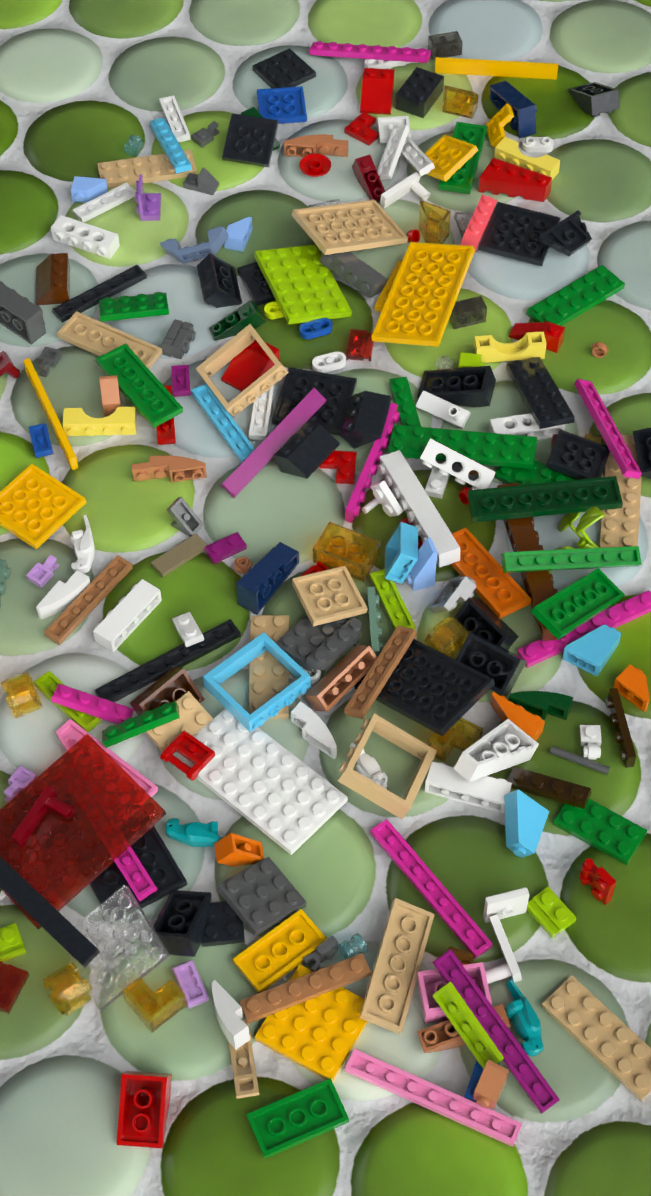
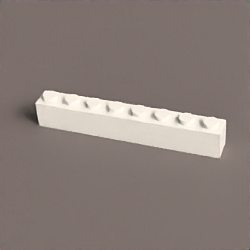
[378,450,460,568]

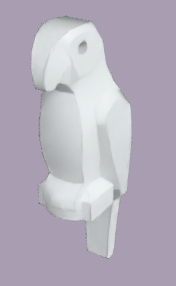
[70,515,96,574]
[350,742,388,789]

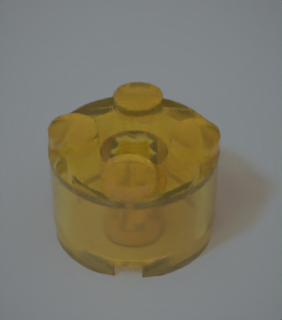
[425,616,469,658]
[1,672,42,718]
[43,962,92,1017]

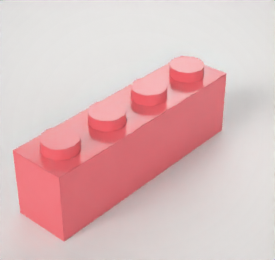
[460,194,497,253]

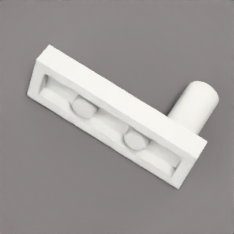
[379,172,431,209]
[415,391,471,429]
[485,914,522,984]

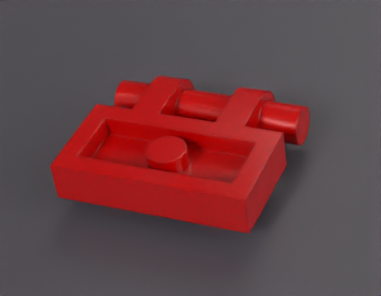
[579,858,617,905]

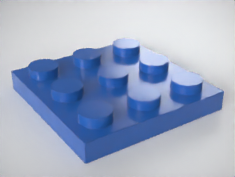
[257,86,307,124]

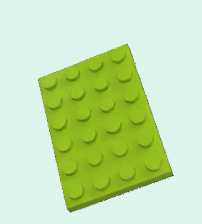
[254,244,352,324]

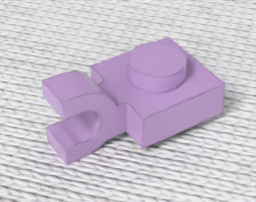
[26,555,59,588]
[4,765,37,804]

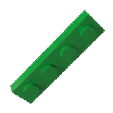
[389,376,421,427]
[102,701,180,748]

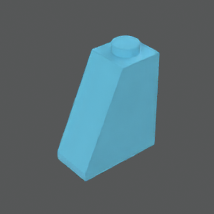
[563,624,621,677]
[504,789,549,857]

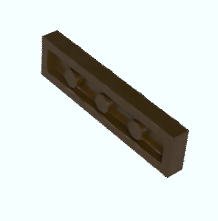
[605,688,636,768]
[507,766,592,809]

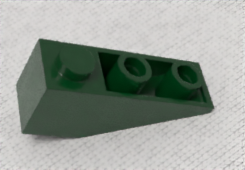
[209,300,266,341]

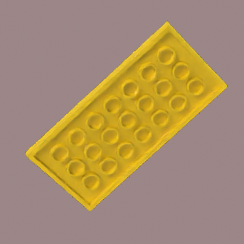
[371,242,475,347]

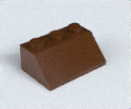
[36,253,70,305]
[130,667,205,716]

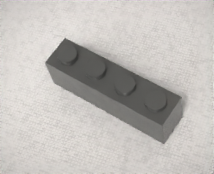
[319,252,386,298]

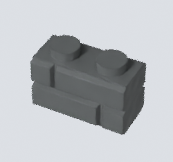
[161,319,196,359]

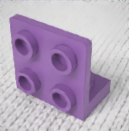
[135,174,161,221]

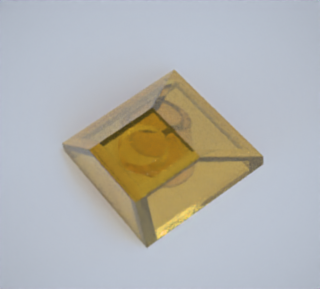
[443,85,479,119]

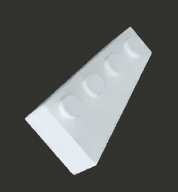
[454,719,539,782]

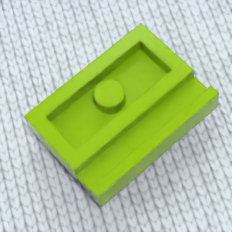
[527,886,576,938]
[0,923,26,963]

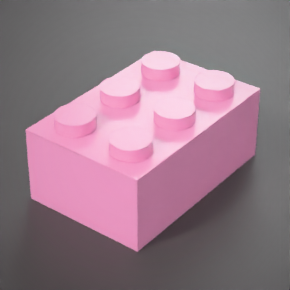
[417,962,492,1024]

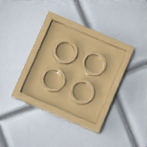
[292,566,368,626]

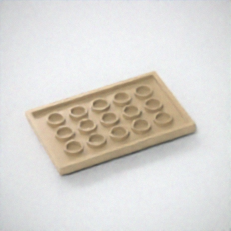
[292,200,408,255]

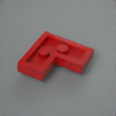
[344,112,379,146]
[319,450,357,484]

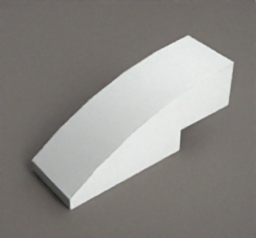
[36,570,90,619]
[291,701,337,759]
[212,980,250,1050]

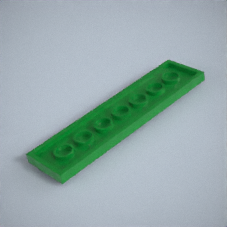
[388,424,538,469]

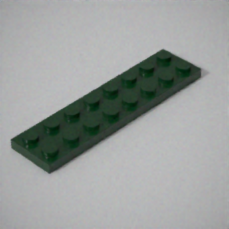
[468,476,623,523]

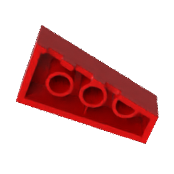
[479,158,552,202]

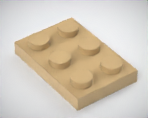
[145,691,214,753]

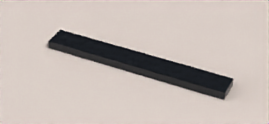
[95,619,241,702]
[0,857,100,968]

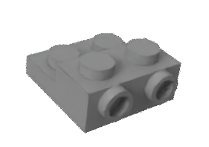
[429,576,477,613]

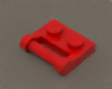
[160,730,215,781]

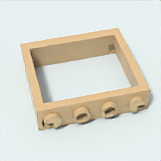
[196,324,289,417]
[338,713,437,819]

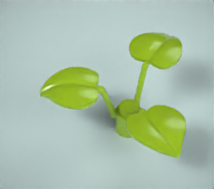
[548,506,605,574]

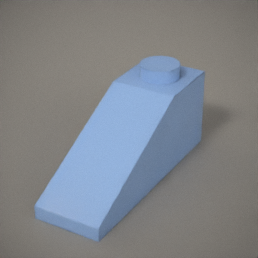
[406,537,437,591]

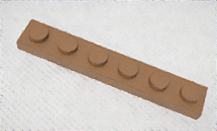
[44,555,133,645]
[344,626,417,719]
[240,953,371,1024]

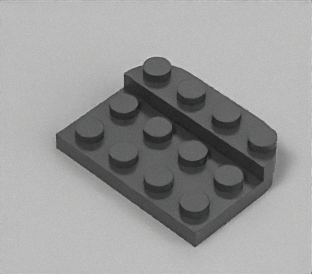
[276,615,362,672]

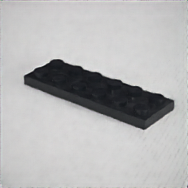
[506,357,575,429]

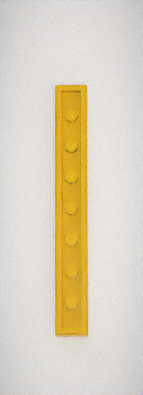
[435,57,558,80]
[23,358,78,470]

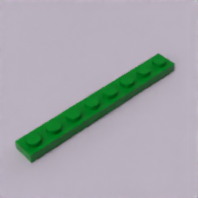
[500,546,642,573]

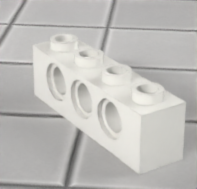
[51,215,120,259]
[489,413,566,440]
[420,439,496,490]

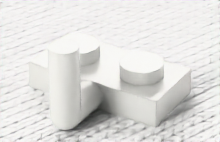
[362,480,403,517]

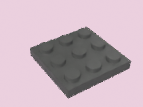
[217,857,307,936]

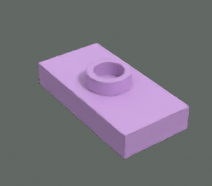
[172,960,209,1009]

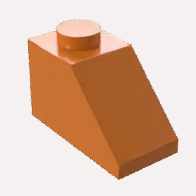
[613,664,650,712]
[214,833,264,867]

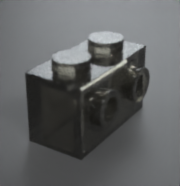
[428,31,463,60]
[449,296,487,329]

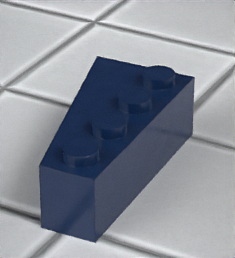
[489,81,537,139]
[236,542,299,615]

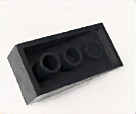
[417,366,496,407]

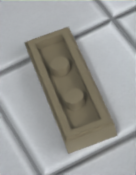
[151,534,208,577]

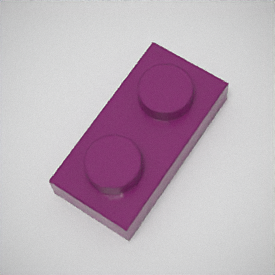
[171,365,191,397]
[205,532,247,564]

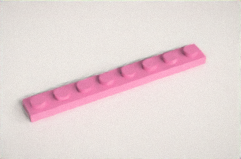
[345,1049,522,1147]

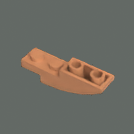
[284,134,348,157]
[131,455,207,482]
[417,1004,511,1053]

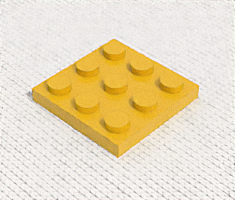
[414,135,478,182]

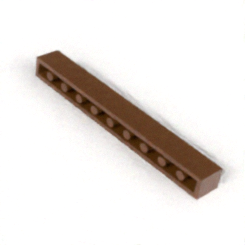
[497,482,565,642]

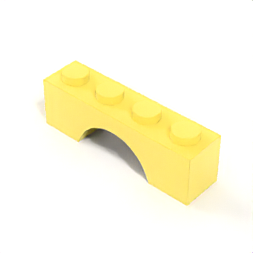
[494,137,560,180]
[473,332,546,363]
[63,407,137,436]

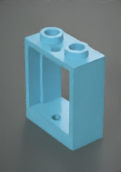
[385,522,418,584]

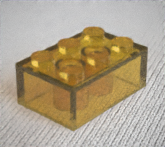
[313,521,381,582]

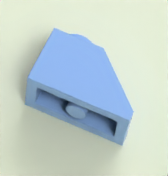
[71,176,108,203]
[224,217,253,252]

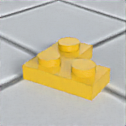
[486,104,514,148]

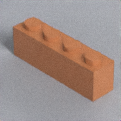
[304,645,377,712]

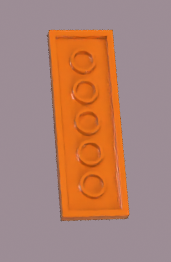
[451,527,532,619]

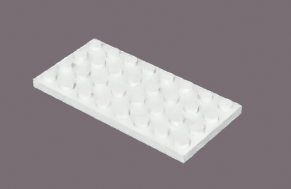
[173,708,348,855]

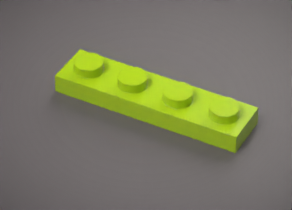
[370,569,416,631]
[34,671,101,732]
[432,982,504,1069]

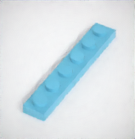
[150,118,192,173]
[191,383,255,463]

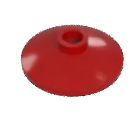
[299,154,331,177]

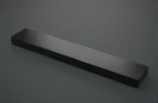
[53,265,147,323]

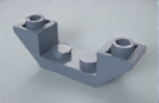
[160,226,229,264]

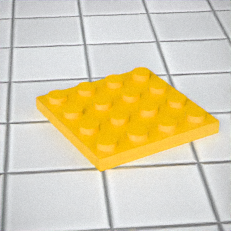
[0,464,87,549]
[254,964,368,1082]

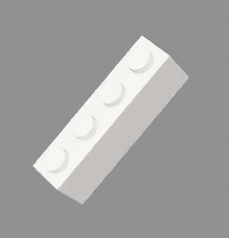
[93,579,162,652]
[425,761,512,814]

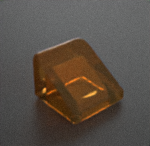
[448,946,474,965]

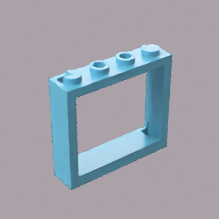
[203,632,311,733]

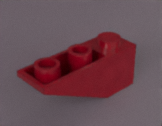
[352,155,385,202]

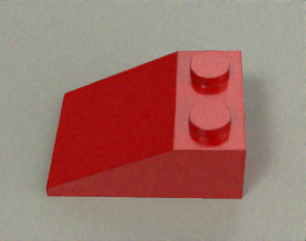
[360,68,395,115]
[221,340,280,392]
[117,1071,172,1148]

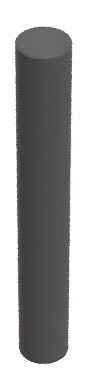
[550,746,610,775]

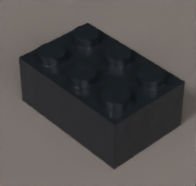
[396,67,444,118]
[456,632,527,696]

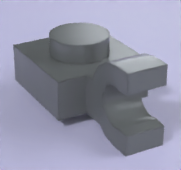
[191,121,219,148]
[39,347,62,377]
[303,935,338,972]

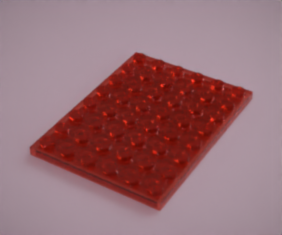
[0,734,166,930]

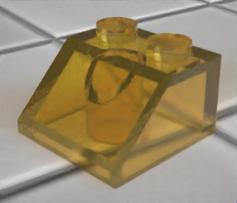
[418,200,451,244]

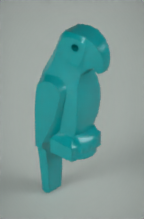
[165,818,224,847]
[504,979,543,1057]

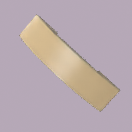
[229,1018,259,1099]

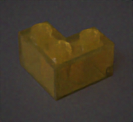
[427,718,483,762]
[123,977,187,1033]

